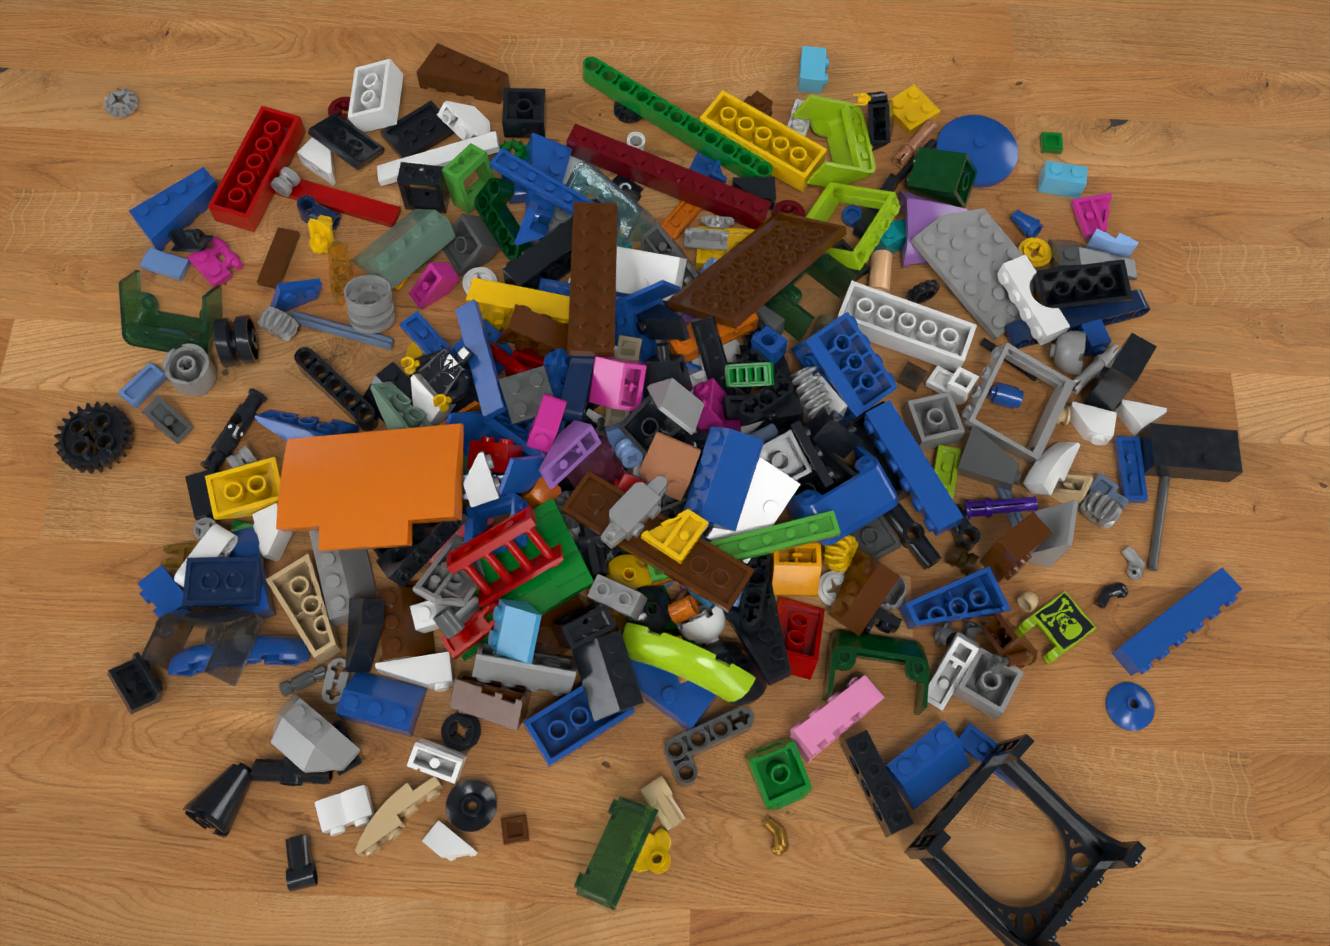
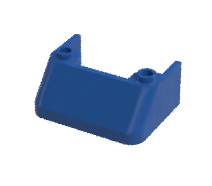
[615,280,702,375]
[445,411,548,495]
[786,445,898,545]

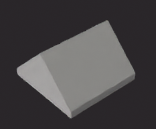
[647,378,704,435]

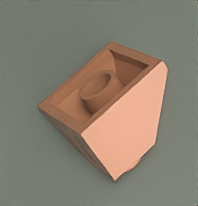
[638,431,701,501]

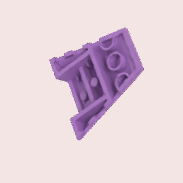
[899,190,969,268]

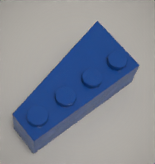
[525,133,572,226]
[129,167,218,251]
[898,567,1011,630]

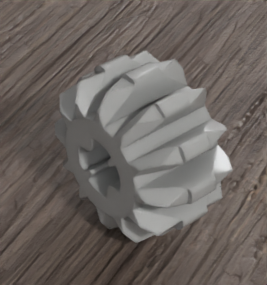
[258,307,299,341]
[1079,491,1122,528]

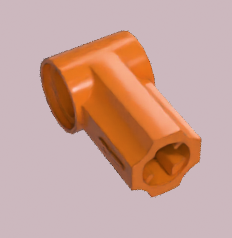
[668,589,699,624]

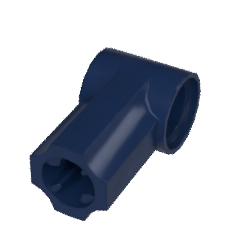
[297,195,341,230]

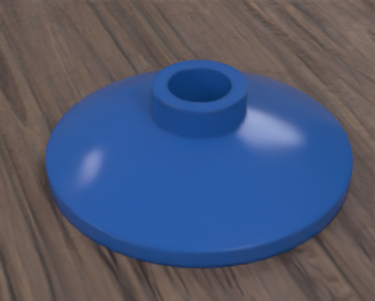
[1105,682,1155,731]

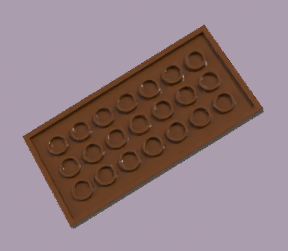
[667,211,847,329]

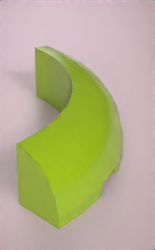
[622,623,756,702]

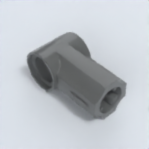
[433,595,481,639]

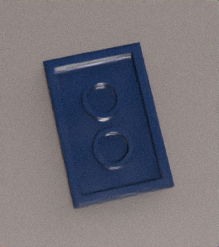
[182,556,263,607]

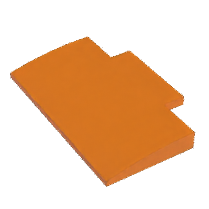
[276,423,464,552]

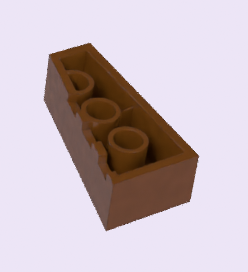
[417,43,510,104]

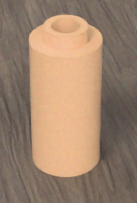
[868,250,893,293]

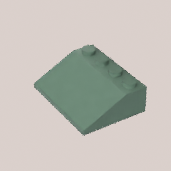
[352,209,456,290]

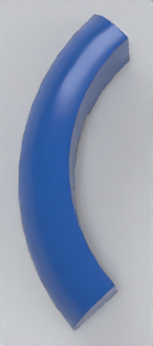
[168,636,309,677]

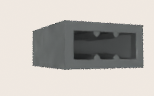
[958,427,1022,491]

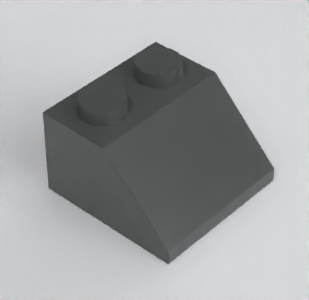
[442,214,500,276]

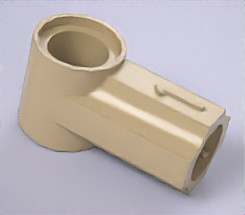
[640,776,686,832]

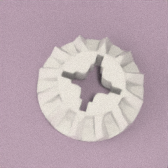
[462,267,497,294]
[818,571,846,606]

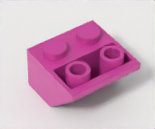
[588,356,646,411]

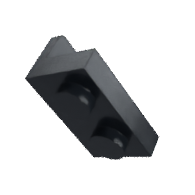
[108,652,163,714]

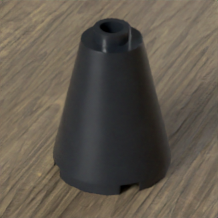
[183,762,252,838]

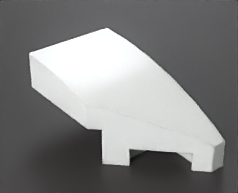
[422,820,478,861]

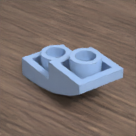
[1087,229,1139,257]

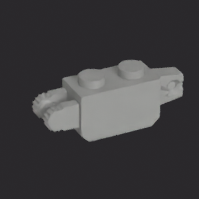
[601,475,668,548]

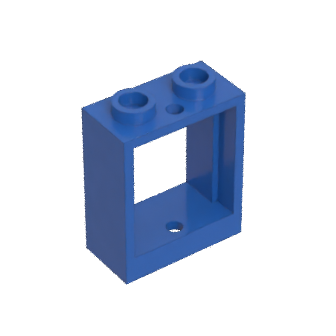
[464,493,528,554]

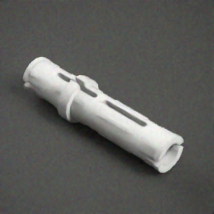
[1071,344,1120,395]

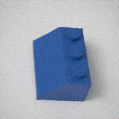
[335,672,427,737]
[886,720,970,810]

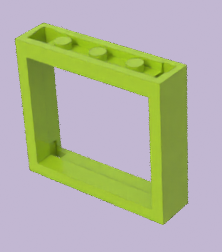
[806,182,900,270]

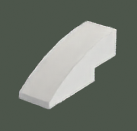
[1023,442,1080,495]

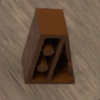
[980,512,1053,583]

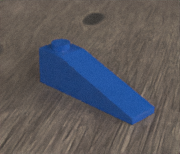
[255,410,359,441]
[223,527,276,629]

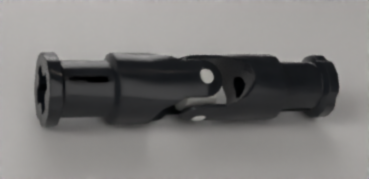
[200,388,268,473]

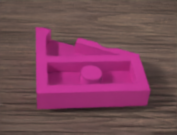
[1071,193,1112,239]

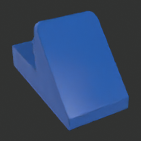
[514,198,549,245]

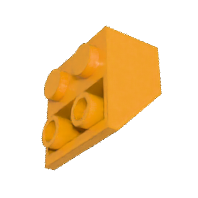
[770,543,822,596]

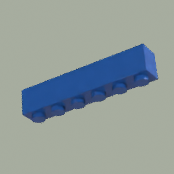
[863,400,963,536]
[1112,567,1242,676]

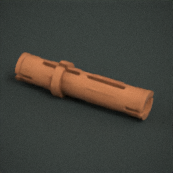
[892,119,937,168]

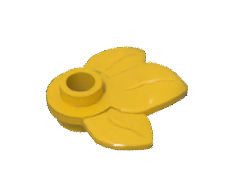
[624,828,671,874]

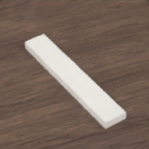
[377,131,500,186]

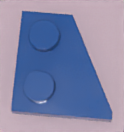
[270,278,322,312]

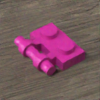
[187,236,244,289]

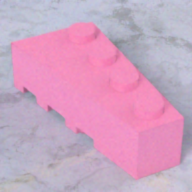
[790,675,885,763]

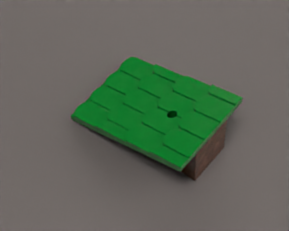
[462,498,594,662]

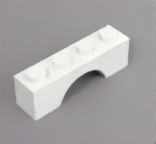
[997,254,1070,346]

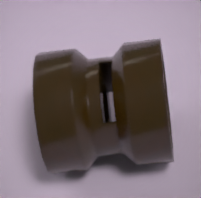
[946,544,979,576]

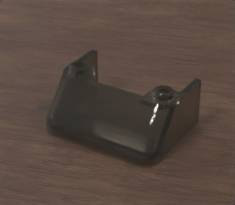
[140,607,263,687]

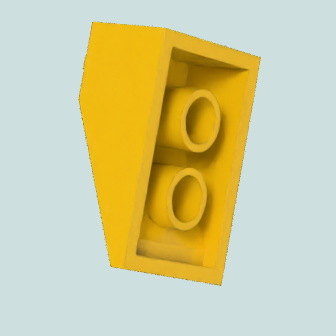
[205,457,282,520]

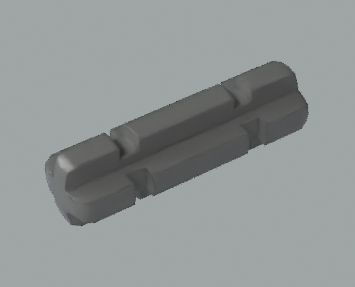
[279,665,327,696]

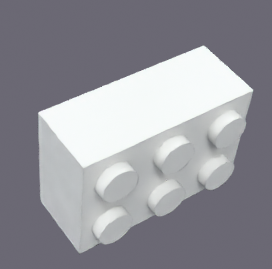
[348,59,403,133]

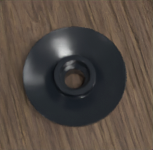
[626,586,671,633]
[446,780,497,832]

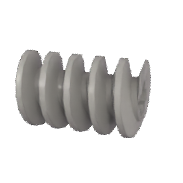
[790,366,833,418]

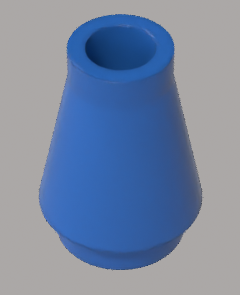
[1010,210,1043,238]

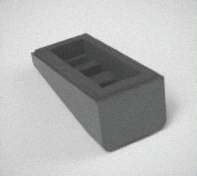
[755,305,785,335]

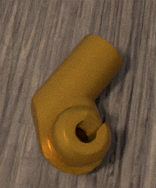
[763,816,789,856]

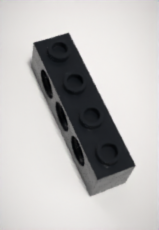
[376,509,470,587]
[840,730,914,837]

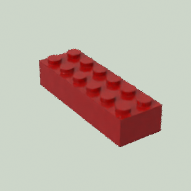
[208,105,306,232]

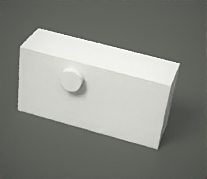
[616,246,687,301]
[705,457,800,564]

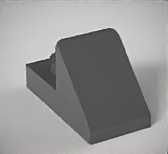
[141,396,194,444]

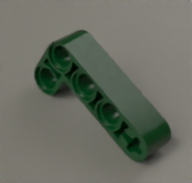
[474,178,532,260]

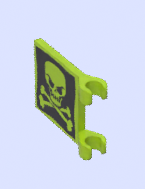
[1018,591,1097,664]

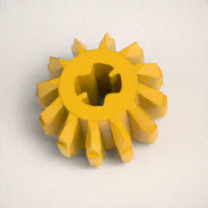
[823,534,858,572]

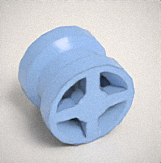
[614,438,643,468]

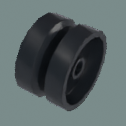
[214,315,259,368]

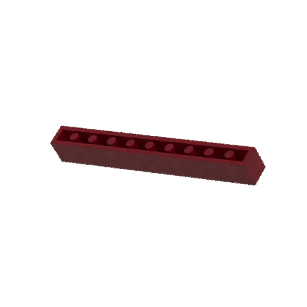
[566,124,771,229]

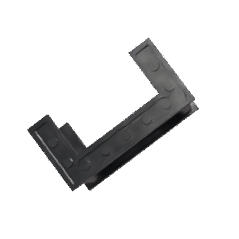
[904,734,1146,946]

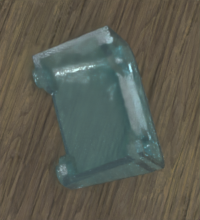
[566,162,656,246]

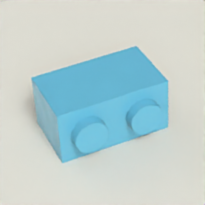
[798,46,829,94]
[1038,160,1088,198]

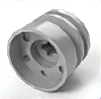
[343,274,396,334]

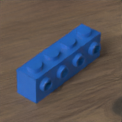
[526,348,571,443]

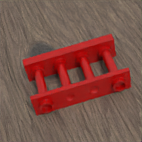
[447,505,564,608]

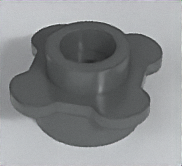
[934,621,956,647]

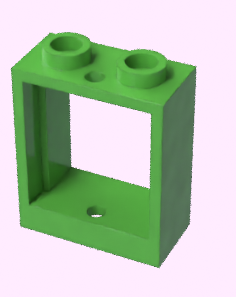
[442,143,494,214]

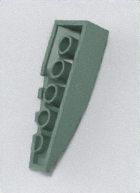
[370,381,470,474]

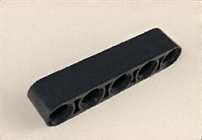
[294,347,379,431]

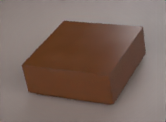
[501,815,530,845]

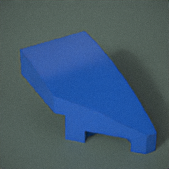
[689,152,727,183]

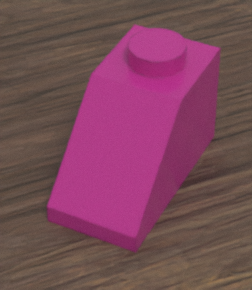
[409,262,460,309]
[526,393,567,453]

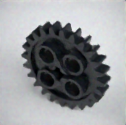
[54,402,134,474]

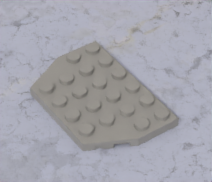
[910,208,1035,340]

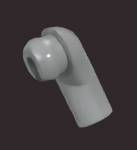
[1121,546,1145,580]

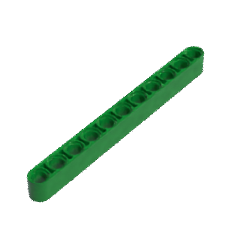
[582,57,773,177]

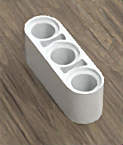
[174,524,238,587]

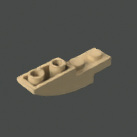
[355,776,443,857]

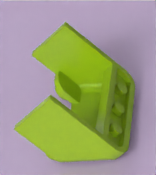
[793,94,876,187]

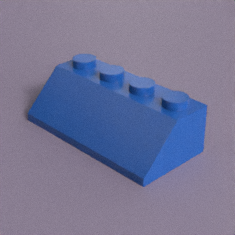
[683,427,764,531]

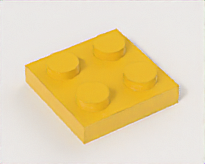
[890,84,941,135]

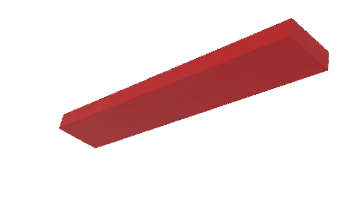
[274,179,401,228]

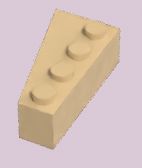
[265,553,342,665]

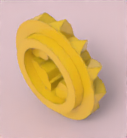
[1018,238,1052,268]

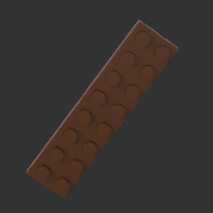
[567,202,618,357]
[561,471,754,613]

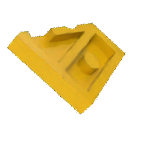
[641,509,709,564]

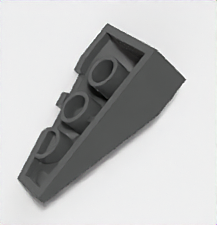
[1048,239,1137,280]

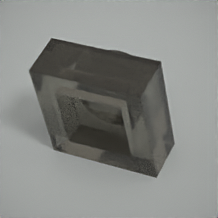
[896,361,928,392]

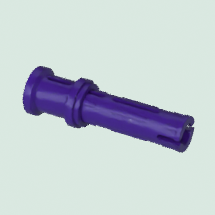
[964,496,1038,520]

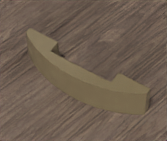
[604,335,642,427]

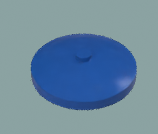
[935,115,1018,188]

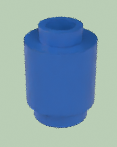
[988,382,1024,409]

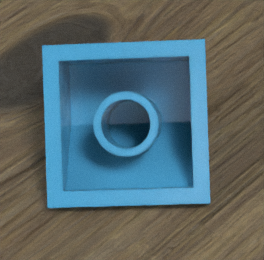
[488,599,542,664]

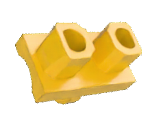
[308,215,336,256]

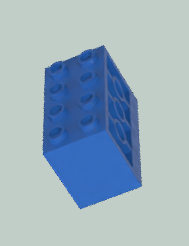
[791,312,898,421]

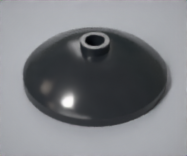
[705,639,767,705]

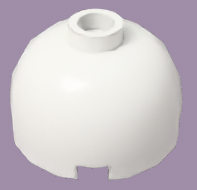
[676,604,725,645]

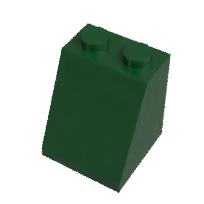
[906,147,978,209]

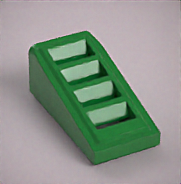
[725,362,774,387]

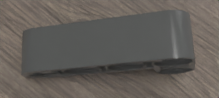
[664,706,754,787]

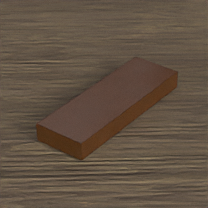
[257,227,300,289]

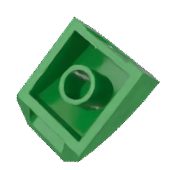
[744,737,812,810]

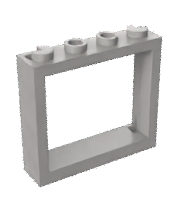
[961,343,1076,463]

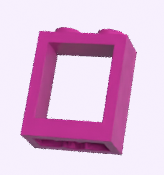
[693,378,742,432]

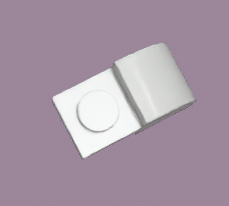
[925,365,979,405]

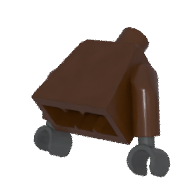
[963,613,1038,674]

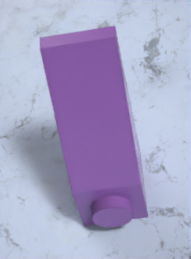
[539,420,602,489]

